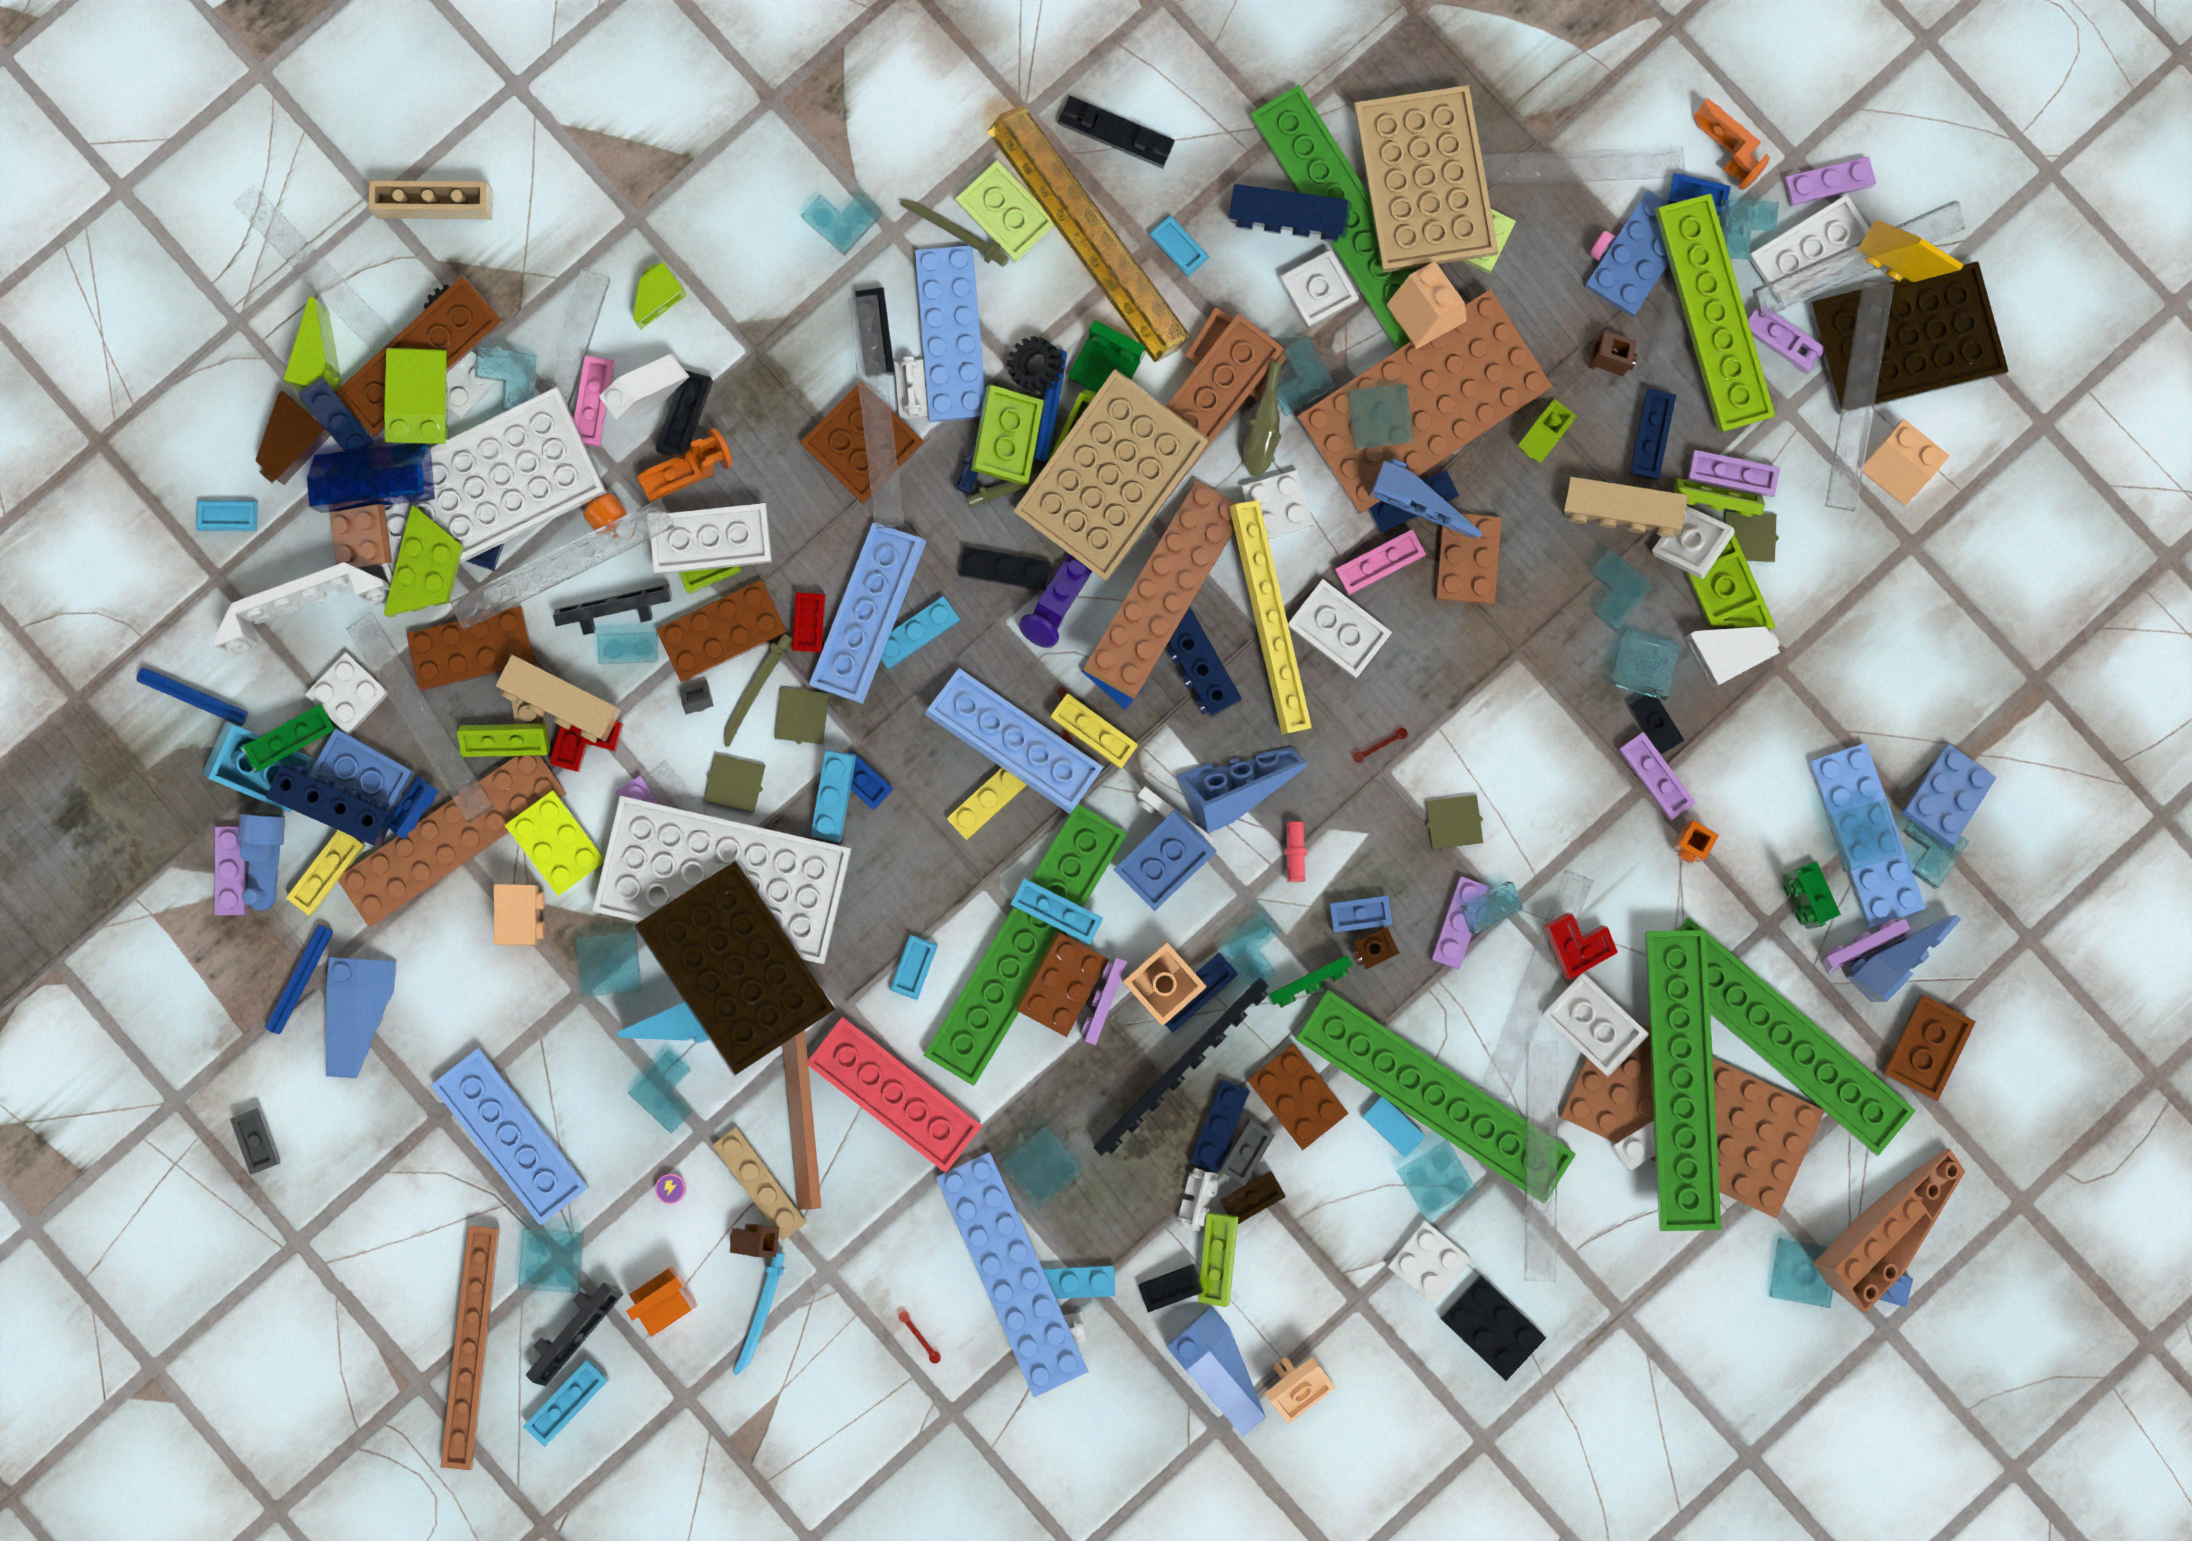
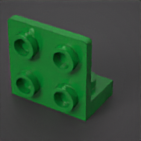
[1068,320,1146,393]
[1782,861,1841,929]

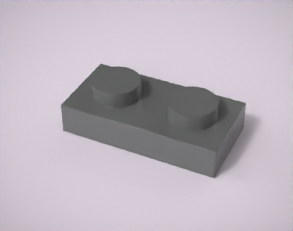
[230,1108,281,1175]
[1218,1119,1275,1186]

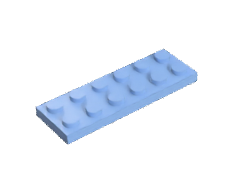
[915,246,985,423]
[809,523,927,704]
[925,668,1103,814]
[1809,743,1926,928]
[431,1048,589,1226]

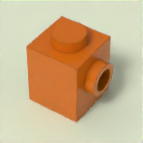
[1672,820,1719,864]

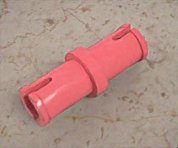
[1284,822,1307,883]

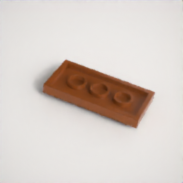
[656,579,787,683]
[406,606,536,691]

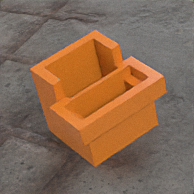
[626,1266,698,1337]

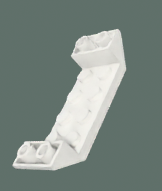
[213,562,391,656]

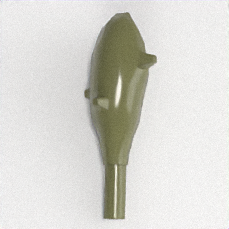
[1242,361,1282,477]

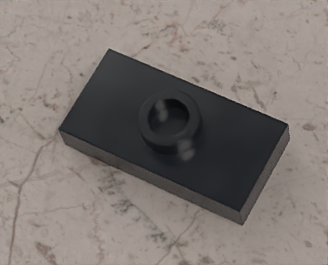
[1627,691,1685,755]
[1138,1264,1204,1313]

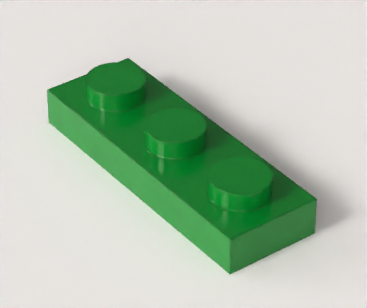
[240,704,335,773]
[1267,955,1353,1008]

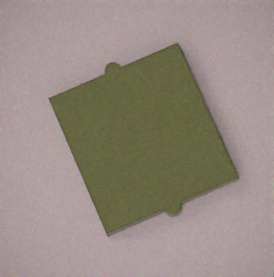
[1724,512,1779,562]
[775,688,829,745]
[704,754,766,813]
[1426,795,1483,850]

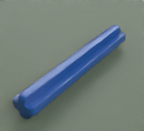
[1034,349,1067,463]
[136,667,248,726]
[265,925,333,1034]

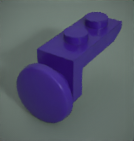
[1019,554,1093,648]

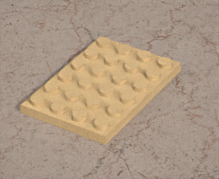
[1354,85,1498,273]
[1013,369,1210,581]

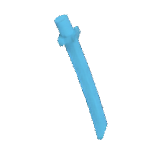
[733,1251,785,1375]

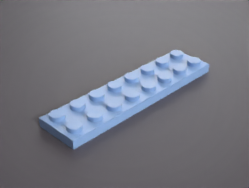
[936,1152,1089,1398]

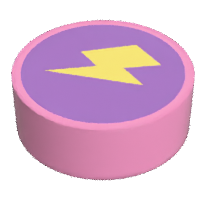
[1590,231,1615,261]
[655,1173,686,1204]

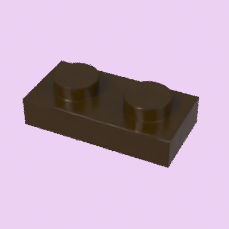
[1220,1170,1286,1224]

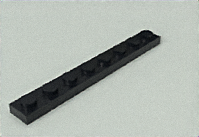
[1093,977,1269,1156]

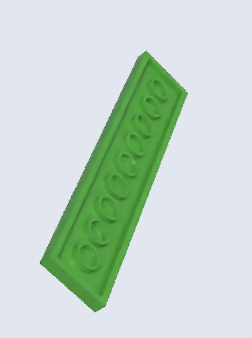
[1250,84,1417,350]
[923,804,1128,1086]
[1676,917,1916,1156]
[1645,930,1721,1231]
[1295,990,1576,1204]

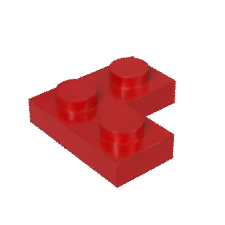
[550,721,624,773]
[1543,913,1618,980]

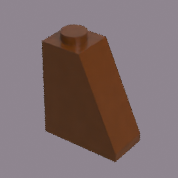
[255,390,331,485]

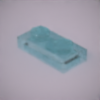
[597,632,658,664]
[1460,881,1523,934]

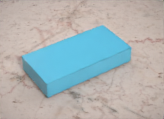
[1149,215,1209,278]
[196,501,258,531]
[890,935,938,1000]
[1361,1096,1426,1158]

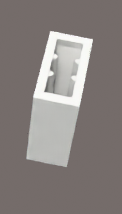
[599,354,689,420]
[1684,627,1780,688]

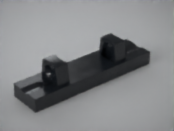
[1058,95,1175,169]
[553,584,672,635]
[525,1282,624,1387]

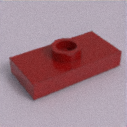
[792,592,826,653]

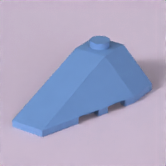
[326,957,396,1078]
[1166,1305,1266,1436]

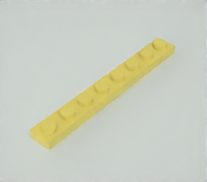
[1229,500,1312,735]

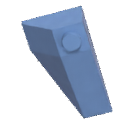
[1369,459,1482,540]
[1176,747,1307,834]
[1846,915,1961,1002]

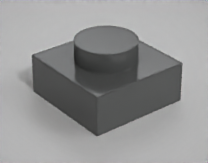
[679,680,714,715]

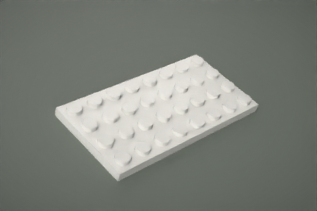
[348,387,607,585]
[592,796,852,964]

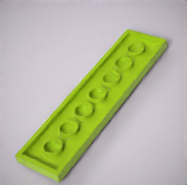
[1654,194,1776,433]

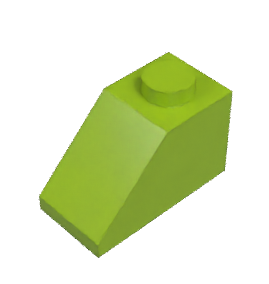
[633,262,687,330]
[1518,398,1577,463]

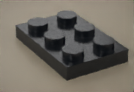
[1440,1275,1546,1381]

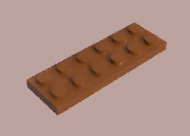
[335,276,504,437]

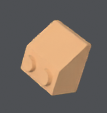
[1387,261,1467,349]
[1859,419,1950,506]
[494,884,545,946]
[1121,941,1207,1026]

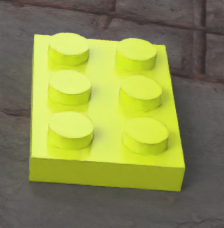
[505,790,605,896]

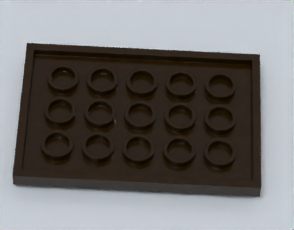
[1809,261,2009,415]
[634,861,835,1076]

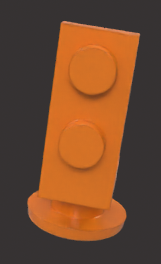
[1693,98,1770,190]
[637,428,732,503]

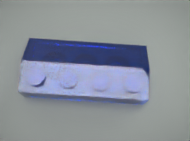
[307,443,435,513]

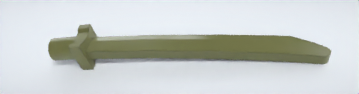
[900,199,1009,267]
[966,472,1041,508]
[725,633,793,747]

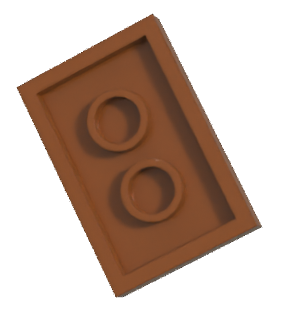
[1015,931,1109,1037]
[1882,995,1976,1101]
[1247,1044,1349,1151]

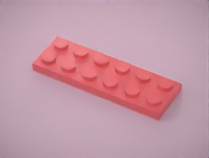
[808,1016,983,1173]

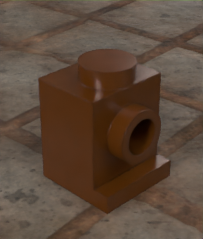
[1588,330,1637,376]
[1351,927,1400,970]
[729,1223,780,1257]

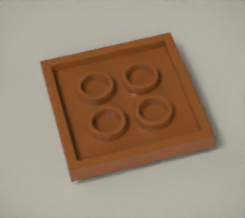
[800,381,924,504]

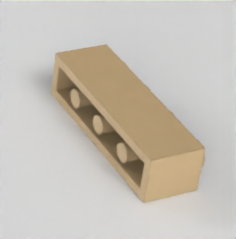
[369,180,493,220]
[1564,477,1688,538]
[496,655,622,743]

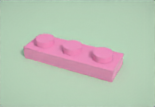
[574,356,615,447]
[1334,529,1426,596]

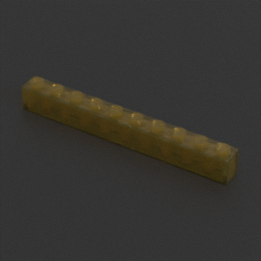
[987,105,1191,363]

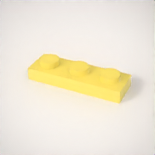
[1049,693,1138,769]
[947,768,1027,841]
[286,830,366,916]

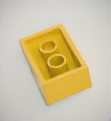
[1857,219,1964,282]

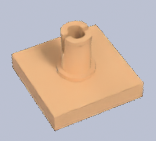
[1265,1356,1336,1424]

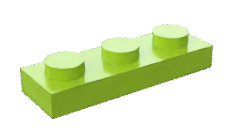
[1674,478,1765,517]
[457,724,550,757]
[1198,1212,1239,1307]

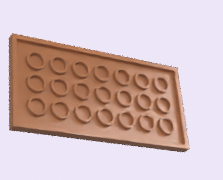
[1296,289,1552,514]
[1559,1023,1824,1218]

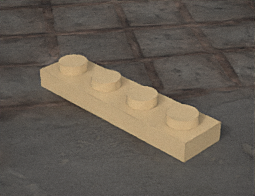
[712,1127,807,1241]

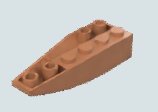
[1813,1149,1965,1313]

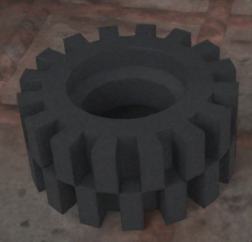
[1007,336,1064,393]

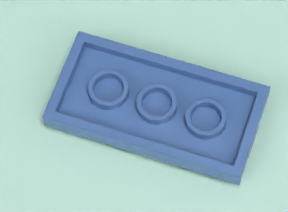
[1584,190,1670,318]

